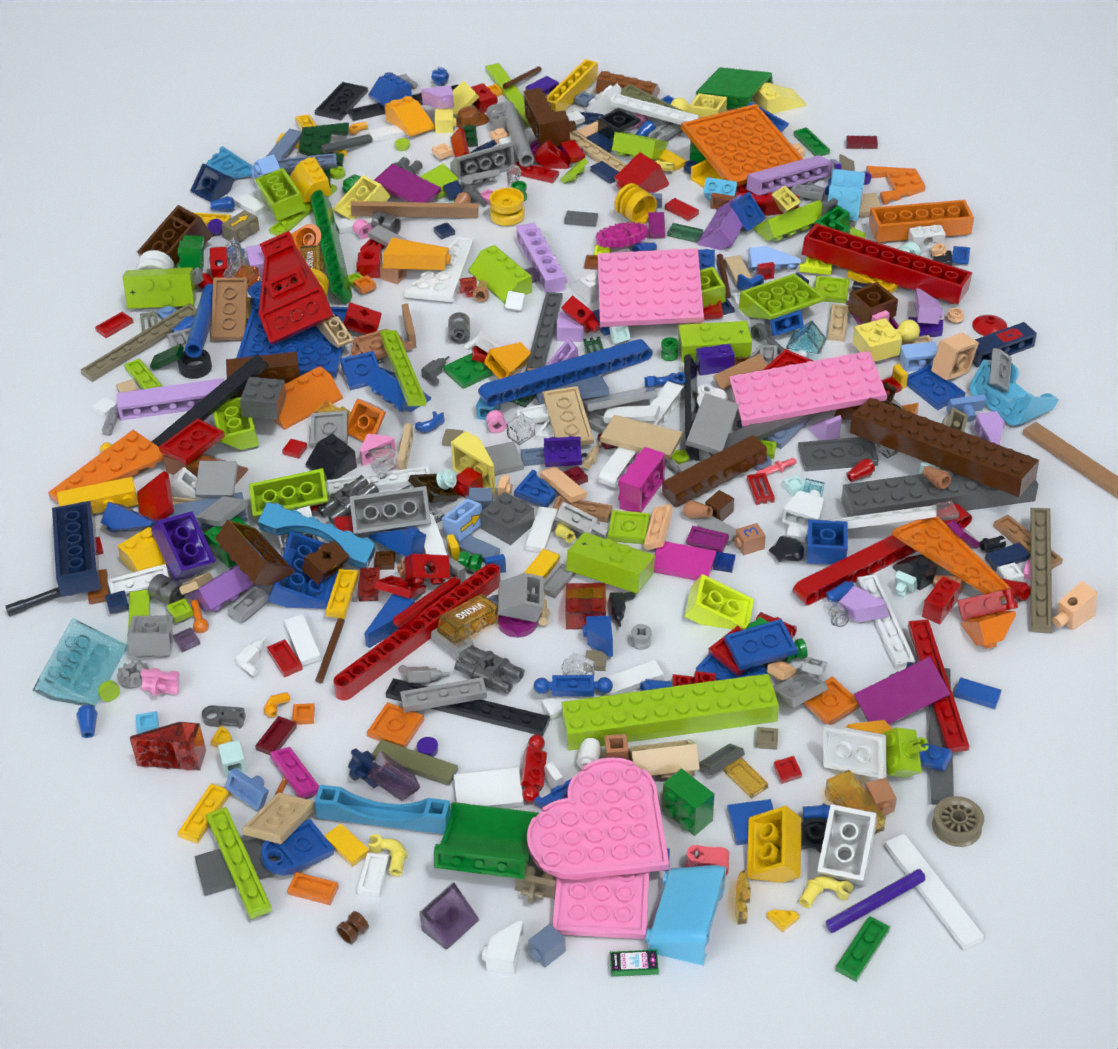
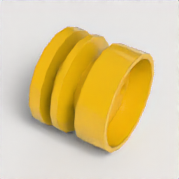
[614,183,657,224]

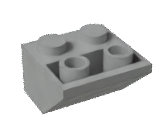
[497,573,544,622]

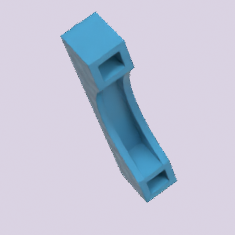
[258,502,376,571]
[314,785,451,834]

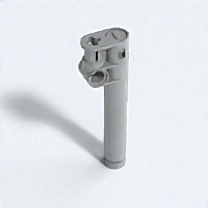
[486,101,534,167]

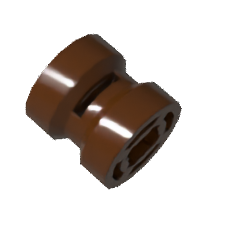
[336,911,369,944]

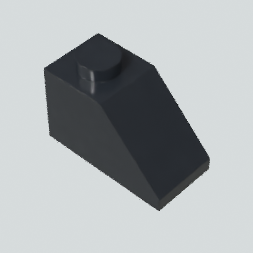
[893,554,937,590]

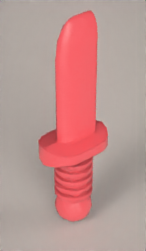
[756,458,796,475]

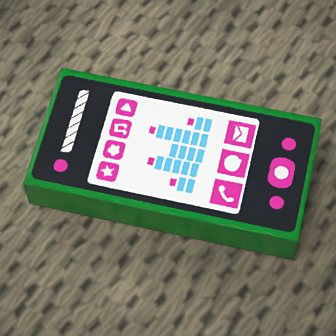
[610,949,659,977]

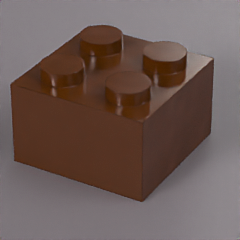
[848,282,898,324]

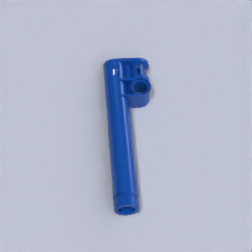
[185,284,213,358]

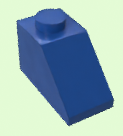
[769,310,804,336]
[582,615,613,657]

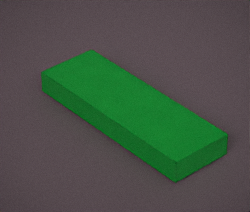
[793,127,830,156]
[835,916,890,982]

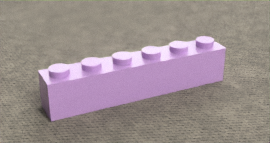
[747,155,832,196]
[117,378,224,420]

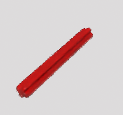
[393,576,461,627]

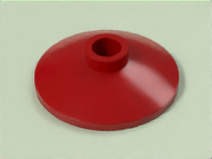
[972,314,1007,336]

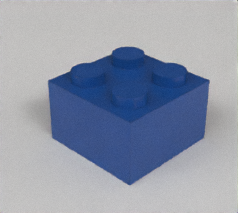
[806,519,848,565]

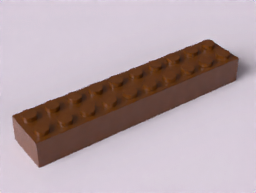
[850,398,1039,497]

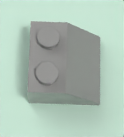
[127,615,174,658]

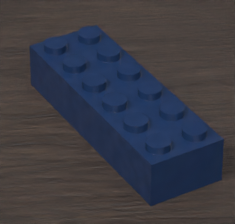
[52,501,101,597]

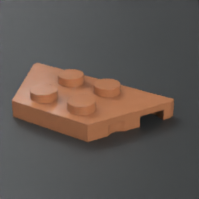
[351,329,414,360]

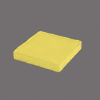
[450,80,479,117]

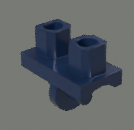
[348,748,387,788]

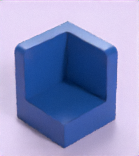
[737,274,764,291]

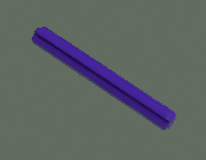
[825,869,926,933]

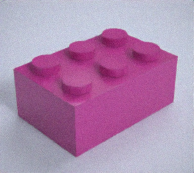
[618,447,665,512]

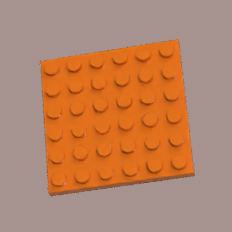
[680,104,803,186]

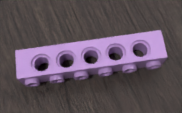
[516,222,567,293]

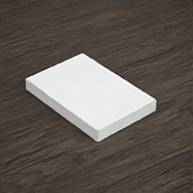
[823,724,886,779]
[454,767,524,808]

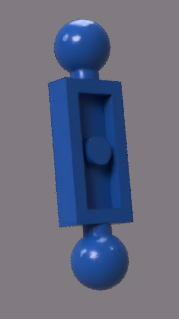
[533,675,613,697]

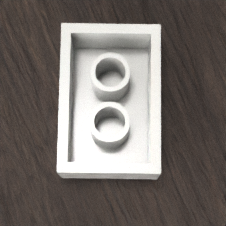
[817,804,877,886]

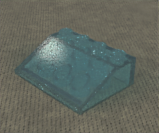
[32,618,128,707]

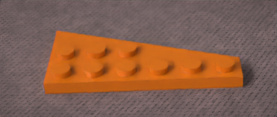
[48,429,164,504]
[891,516,1010,602]

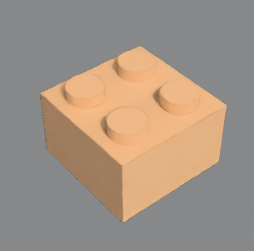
[931,333,979,381]

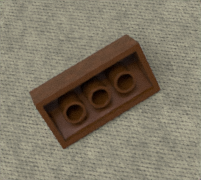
[215,520,295,586]

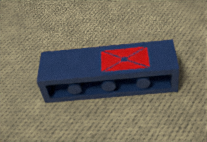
[972,322,1037,368]

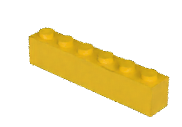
[547,59,598,112]

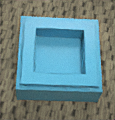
[136,711,159,735]

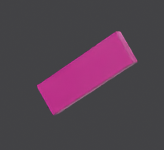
[270,747,319,798]

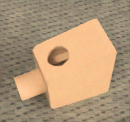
[1052,581,1097,630]

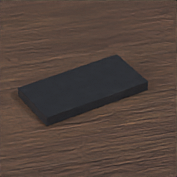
[315,82,368,121]

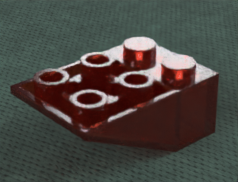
[130,722,206,771]

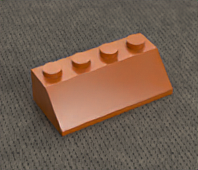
[272,366,343,430]

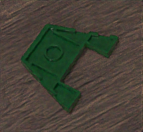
[299,122,349,167]

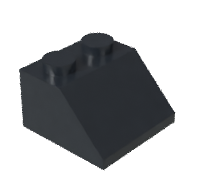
[598,108,640,139]
[305,433,357,480]

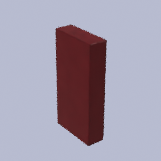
[846,136,878,149]
[255,716,297,755]

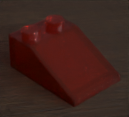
[565,583,606,630]

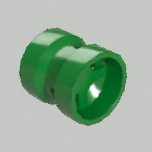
[511,181,527,202]
[661,337,679,362]
[458,550,483,573]
[785,638,808,662]

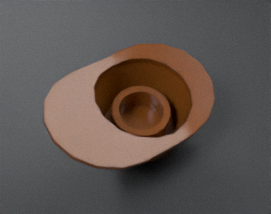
[456,107,489,128]

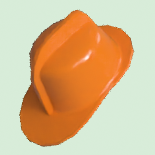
[292,224,321,255]

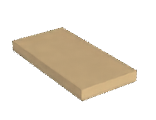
[542,386,594,446]
[600,415,683,460]

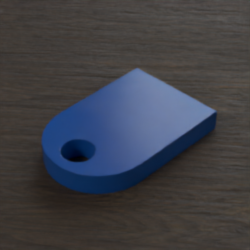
[261,819,335,875]

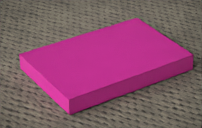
[653,541,717,580]

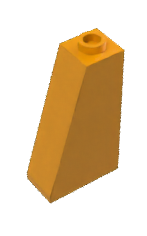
[383,238,451,270]

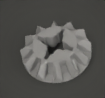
[117,660,150,688]

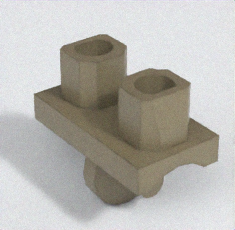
[514,866,556,904]

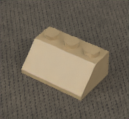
[628,739,700,778]

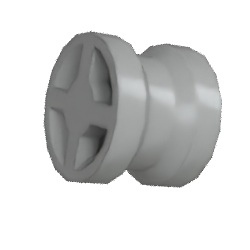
[631,624,652,650]

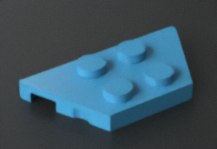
[206,146,252,179]

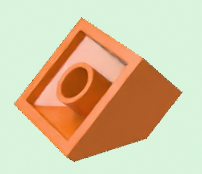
[348,398,386,442]
[961,611,1016,648]

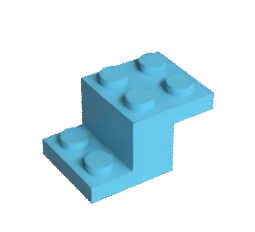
[828,169,865,221]

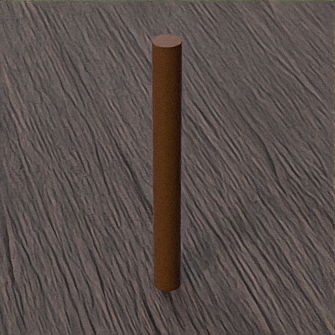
[502,66,542,89]
[717,254,731,299]
[315,618,345,684]

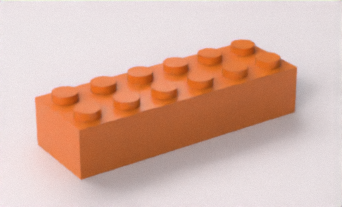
[869,199,974,243]

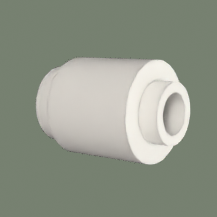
[577,738,601,768]

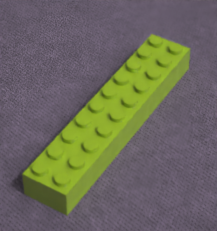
[561,674,779,751]

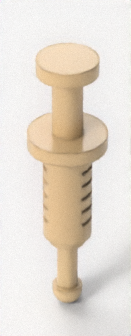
[582,441,602,469]
[539,592,550,626]

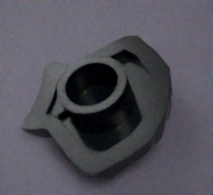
[769,535,804,562]
[801,818,827,853]

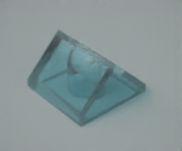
[786,320,827,355]

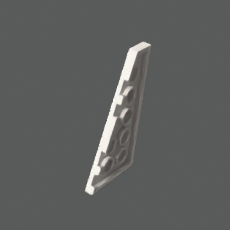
[404,237,474,302]

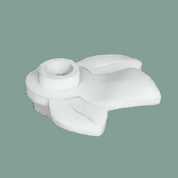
[696,384,729,407]

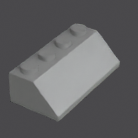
[450,142,514,178]
[349,486,431,535]

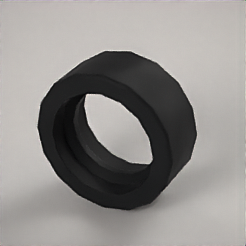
[177,349,212,379]

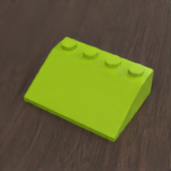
[738,273,826,320]

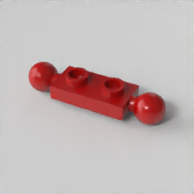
[520,735,547,803]

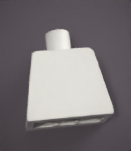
[782,490,824,530]

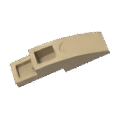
[316,315,354,348]

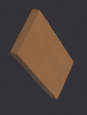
[211,278,248,341]

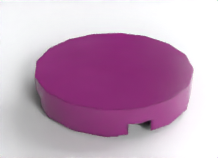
[498,615,538,638]

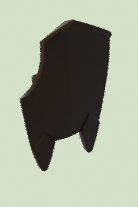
[883,382,905,410]

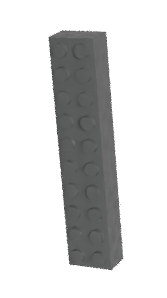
[841,470,1039,517]

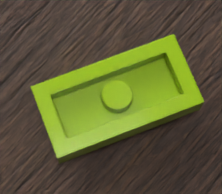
[560,158,589,184]

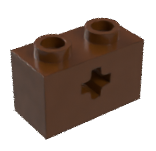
[302,540,350,585]

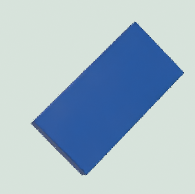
[954,677,1002,709]

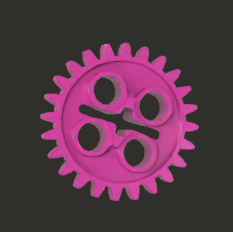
[596,222,649,248]

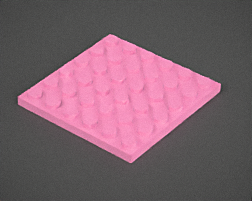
[598,248,704,327]

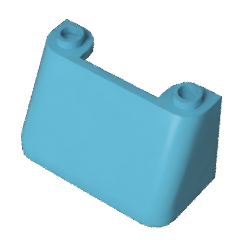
[970,360,1059,426]
[645,865,726,966]

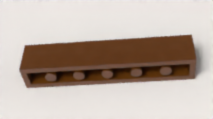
[662,434,767,508]

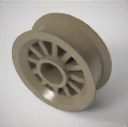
[932,796,984,847]

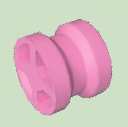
[352,219,373,239]
[486,410,506,433]

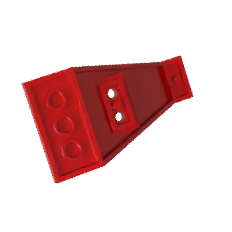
[258,231,334,345]

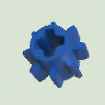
[431,67,449,86]

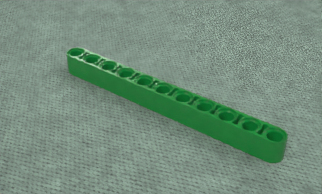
[311,190,352,304]

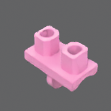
[141,668,180,696]

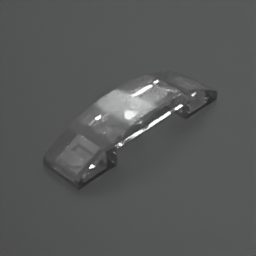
[223,237,244,278]

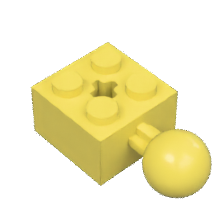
[671,93,727,118]
[853,318,920,362]

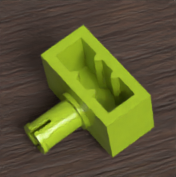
[882,727,928,778]

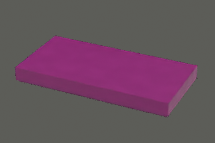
[374,164,441,203]
[854,657,950,725]

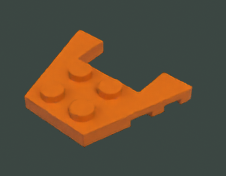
[866,166,925,205]

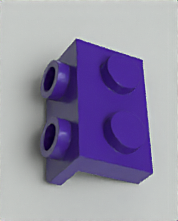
[544,436,582,467]

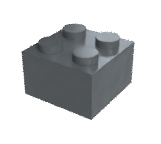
[240,377,286,420]
[480,492,535,546]

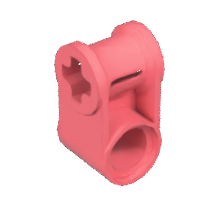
[685,845,729,876]

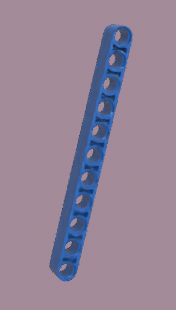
[478,339,653,407]

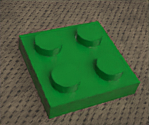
[443,353,492,389]

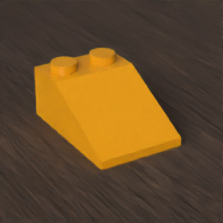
[385,96,435,137]

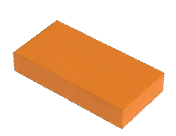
[287,872,339,905]

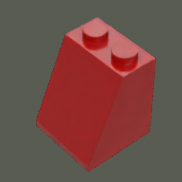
[614,152,669,193]

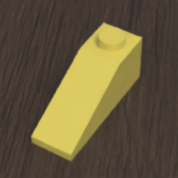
[435,108,457,133]
[771,186,801,213]

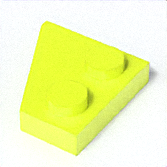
[799,257,832,275]

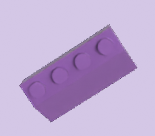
[697,194,743,250]
[188,564,255,612]

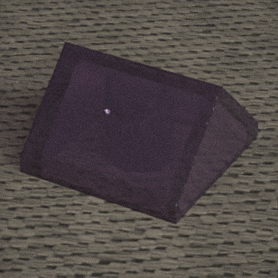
[367,750,420,801]
[419,882,480,949]

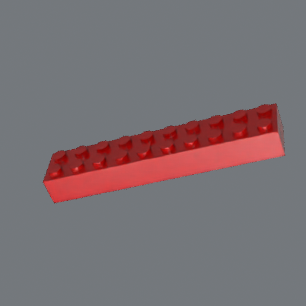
[801,223,973,304]

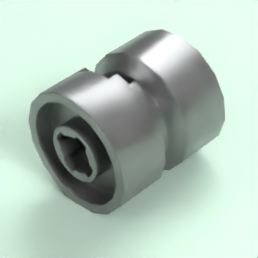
[371,211,401,234]
[448,312,470,344]
[148,574,186,605]

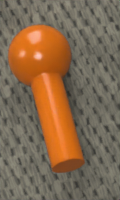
[190,600,209,633]

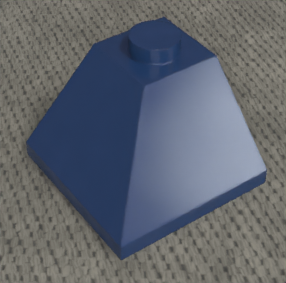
[190,163,235,202]

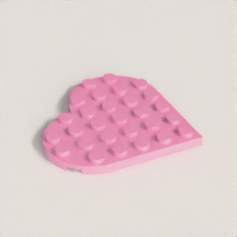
[527,758,669,879]

